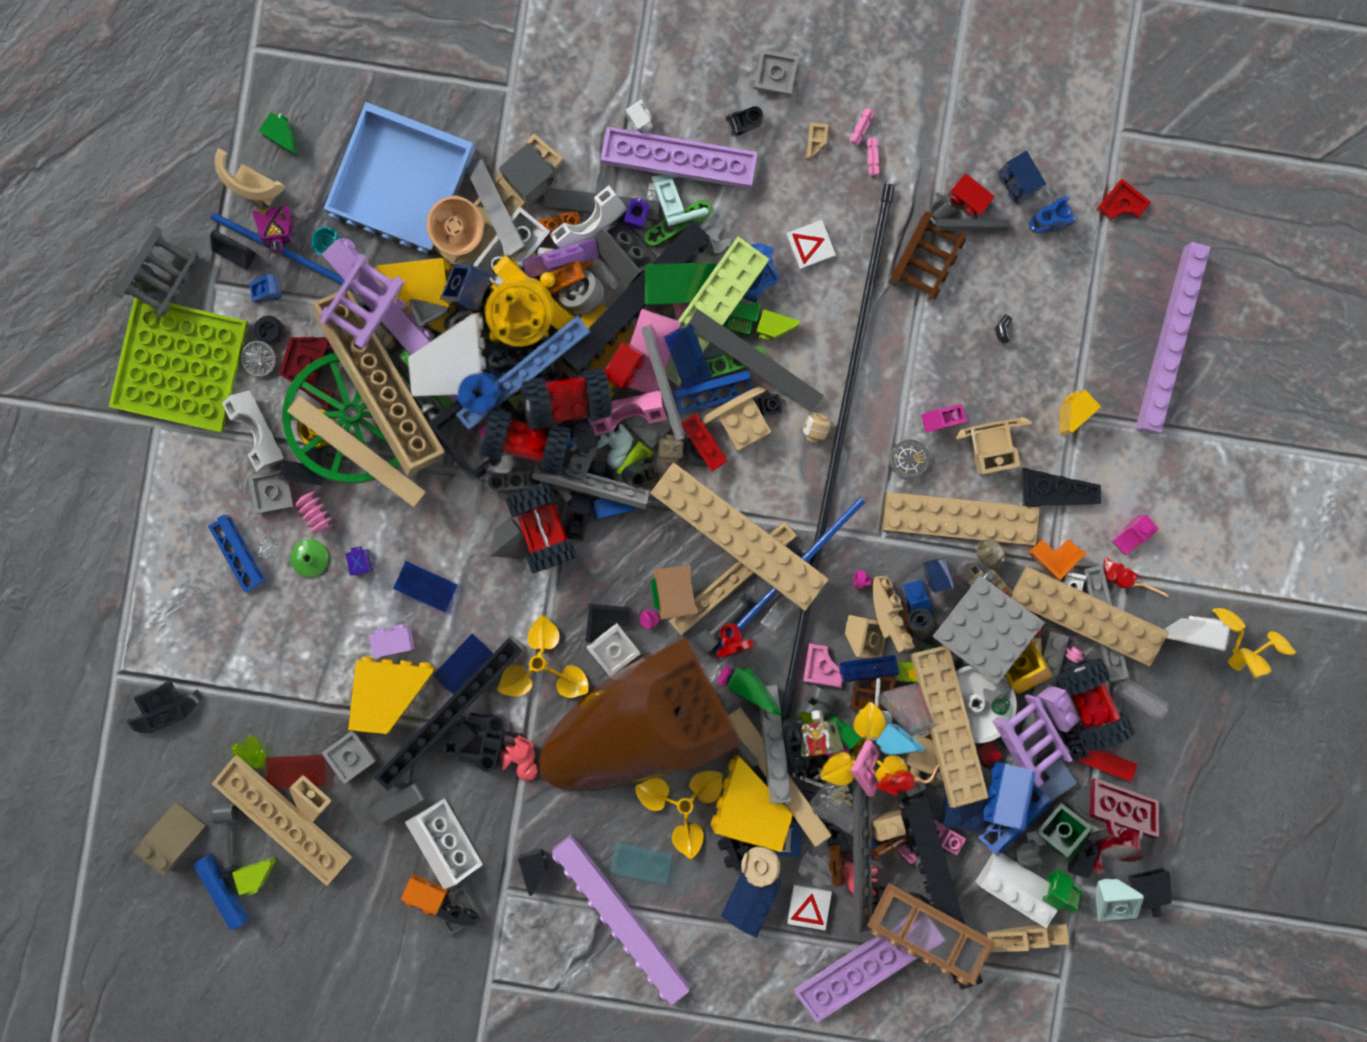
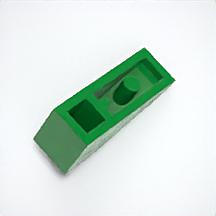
[726,667,782,716]

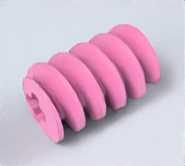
[296,490,334,534]

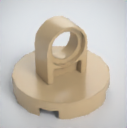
[742,846,780,887]

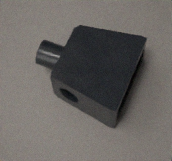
[1128,868,1172,917]

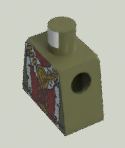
[801,710,844,757]

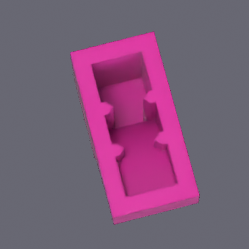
[921,403,967,433]
[1111,515,1159,555]

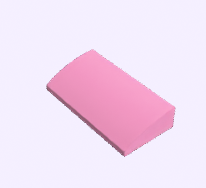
[627,309,681,393]

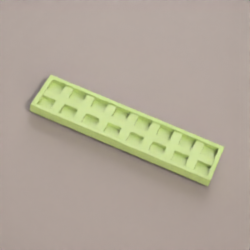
[665,236,770,386]

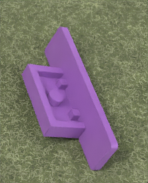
[522,239,599,278]

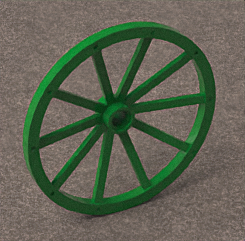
[282,353,420,484]

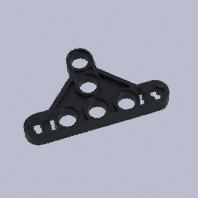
[488,331,558,383]

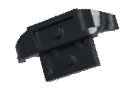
[127,680,202,733]

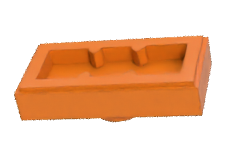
[549,260,585,293]

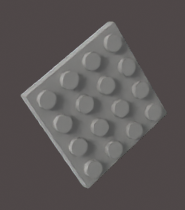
[933,576,1045,685]

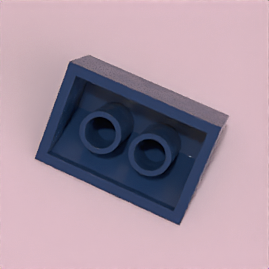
[721,872,782,938]

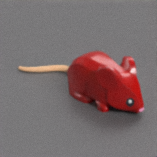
[1103,557,1169,597]
[875,764,939,795]

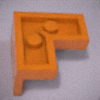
[1027,539,1087,580]

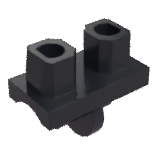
[717,836,752,870]

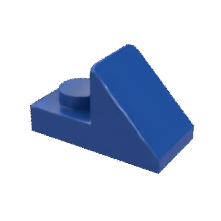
[249,274,282,302]
[903,579,933,616]

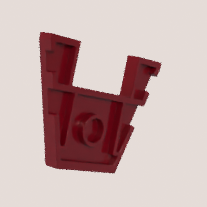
[279,337,335,409]

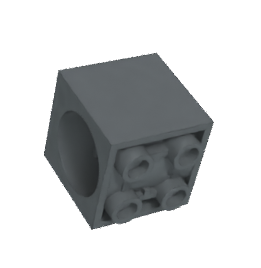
[499,142,558,206]

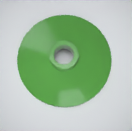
[290,539,329,577]

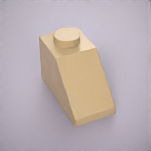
[289,775,332,823]

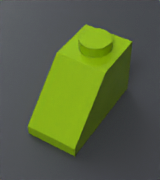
[756,310,800,341]
[232,857,276,896]

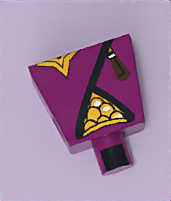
[252,206,293,254]

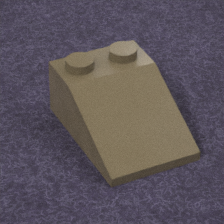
[133,802,207,876]

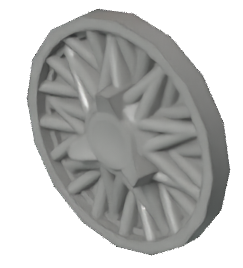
[241,341,276,377]

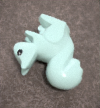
[597,424,634,470]

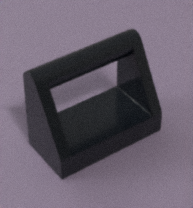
[210,230,256,270]

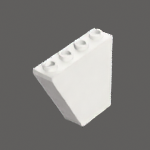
[408,313,486,396]

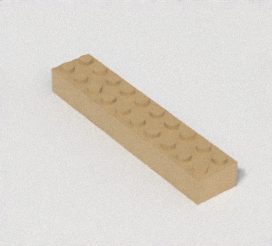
[312,290,445,476]
[650,462,829,610]

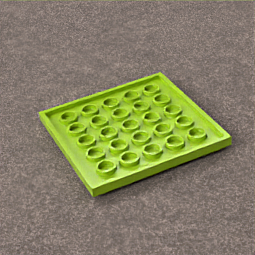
[108,297,249,433]

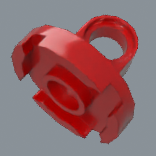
[716,623,755,659]

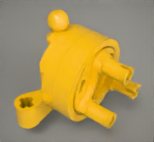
[485,254,575,346]

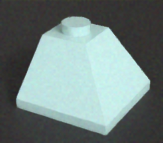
[1095,879,1143,921]

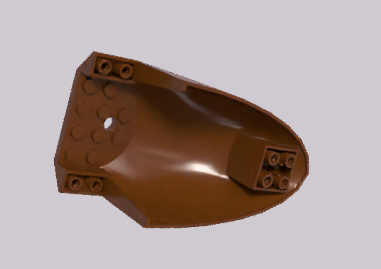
[539,637,742,791]

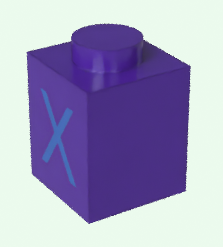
[345,546,373,576]

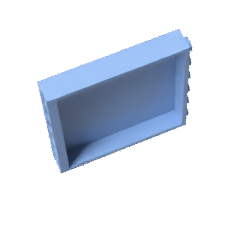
[324,102,476,255]

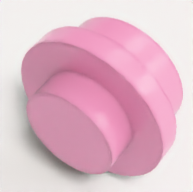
[1065,646,1084,663]

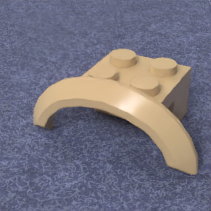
[215,148,286,207]
[702,387,771,452]
[956,417,1032,474]

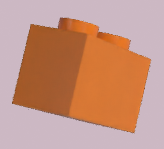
[400,874,448,915]

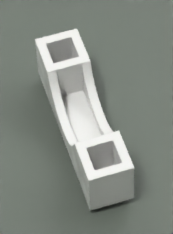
[549,186,628,248]
[222,390,284,472]

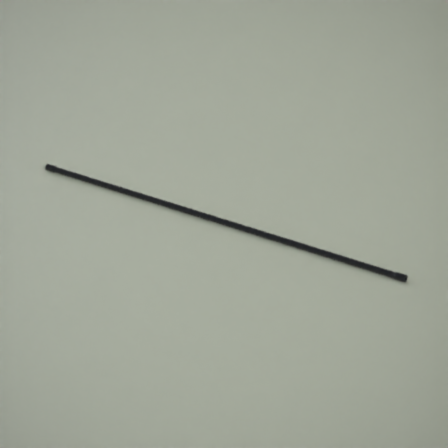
[752,184,895,848]

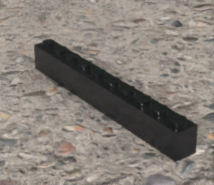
[561,221,710,376]
[374,636,525,791]
[900,795,983,990]

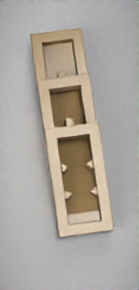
[987,923,1070,952]

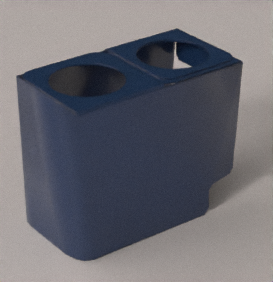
[923,558,954,593]

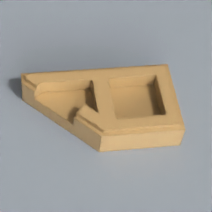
[806,123,829,160]

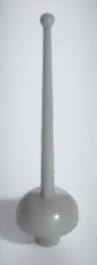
[390,359,438,421]

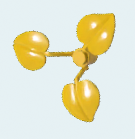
[1212,608,1296,678]
[497,615,589,698]
[820,702,907,786]
[635,771,723,859]

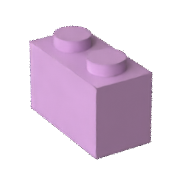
[369,624,415,658]
[1037,685,1079,732]

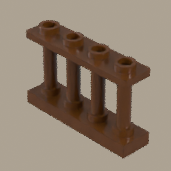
[888,211,967,303]

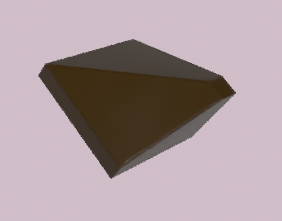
[806,759,822,786]

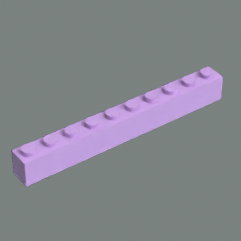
[322,238,458,402]
[1135,242,1211,434]
[552,834,690,1005]

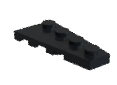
[1022,467,1101,506]

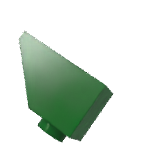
[259,112,298,156]

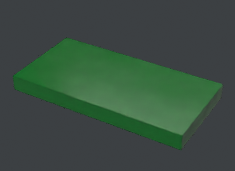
[645,262,716,305]

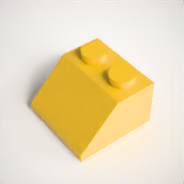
[1059,389,1101,436]
[1005,640,1053,694]

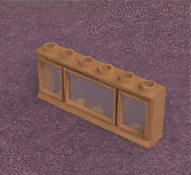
[867,883,996,985]

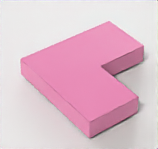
[850,740,880,797]

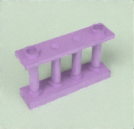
[320,254,405,348]
[992,694,1072,787]

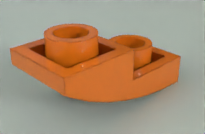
[538,211,581,239]

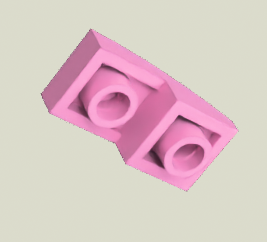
[933,819,966,855]

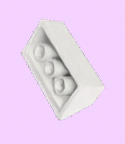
[473,206,550,286]
[1164,616,1230,650]
[405,798,483,889]
[976,853,1057,928]

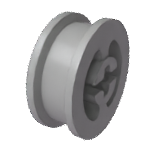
[559,270,604,315]

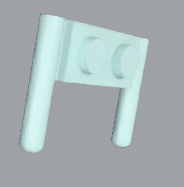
[651,174,708,226]

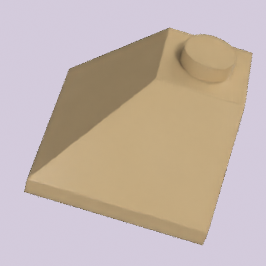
[845,615,887,660]

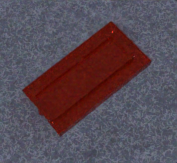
[265,754,326,788]

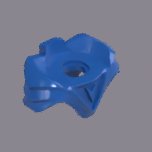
[742,243,779,303]

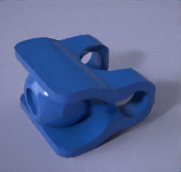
[1028,196,1077,234]

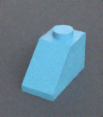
[876,724,926,755]

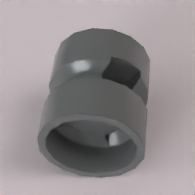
[801,684,835,717]

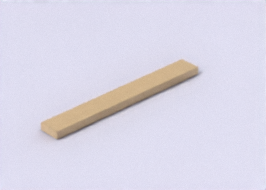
[287,396,426,507]
[669,521,797,635]
[728,707,831,847]

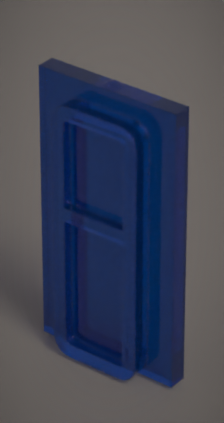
[663,324,712,390]
[393,561,458,612]
[433,633,493,695]

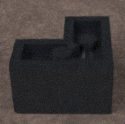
[279,444,327,485]
[586,603,628,643]

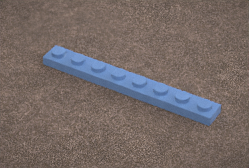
[456,316,590,429]

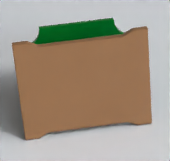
[650,564,698,619]

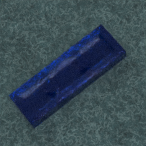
[838,655,900,683]

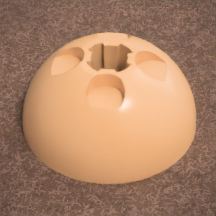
[426,196,484,255]

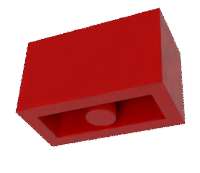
[948,173,995,219]
[605,342,646,388]

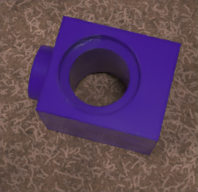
[624,198,650,231]

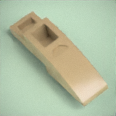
[873,575,914,652]

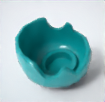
[311,227,340,256]

